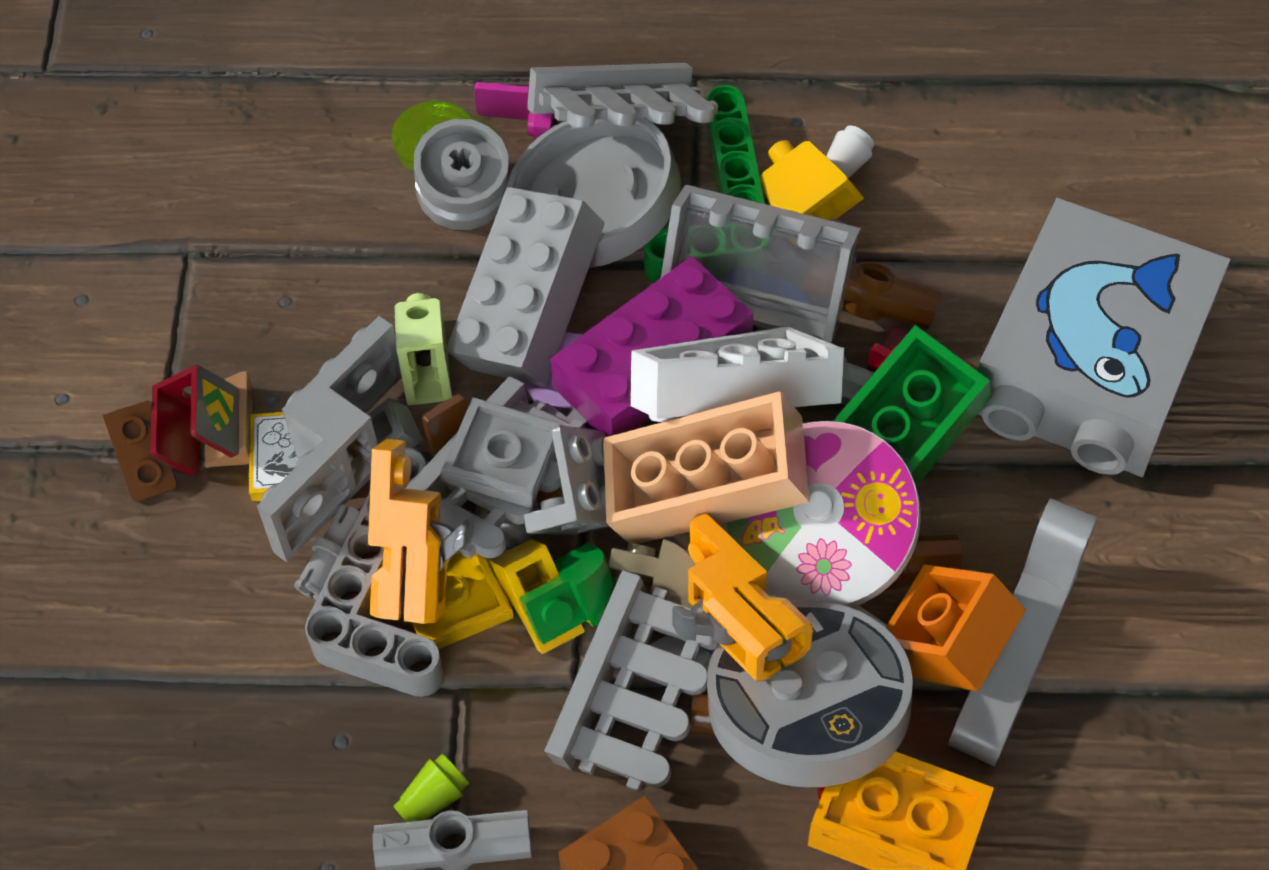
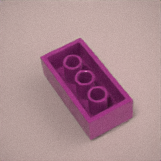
[550,256,753,437]

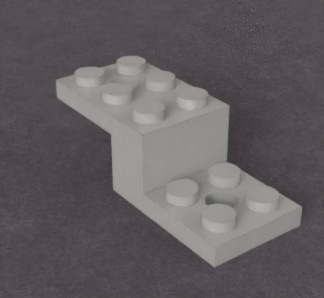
[257,316,402,562]

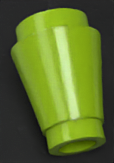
[393,754,469,822]

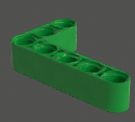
[644,85,770,283]

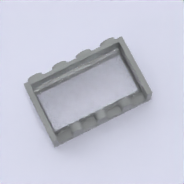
[661,185,861,343]

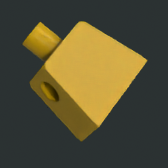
[760,140,864,248]

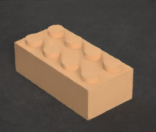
[603,391,810,544]

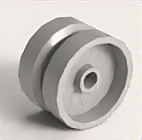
[414,119,509,230]

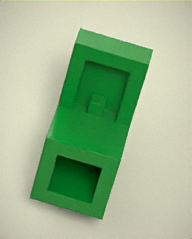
[519,542,616,645]

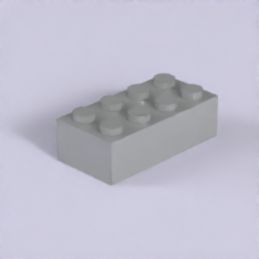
[445,187,605,387]

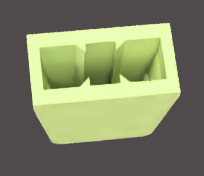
[395,293,452,406]

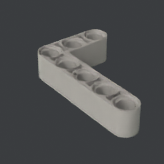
[305,448,444,697]
[948,498,1098,767]

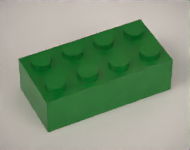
[833,325,992,487]

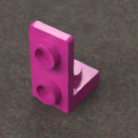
[474,82,559,141]

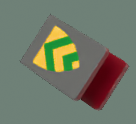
[150,364,239,476]

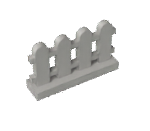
[527,63,718,128]
[406,376,585,559]
[544,570,719,793]

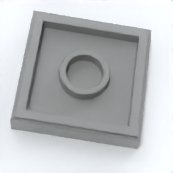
[440,397,563,508]

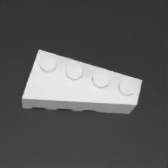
[631,327,844,422]

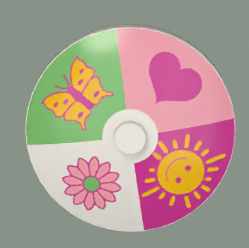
[726,421,921,608]

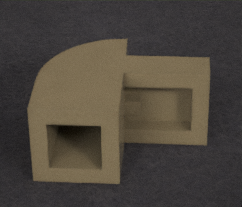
[608,539,695,609]

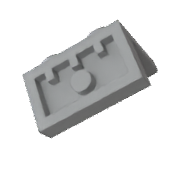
[523,425,609,535]

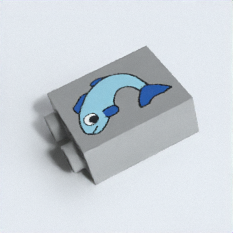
[978,198,1230,477]

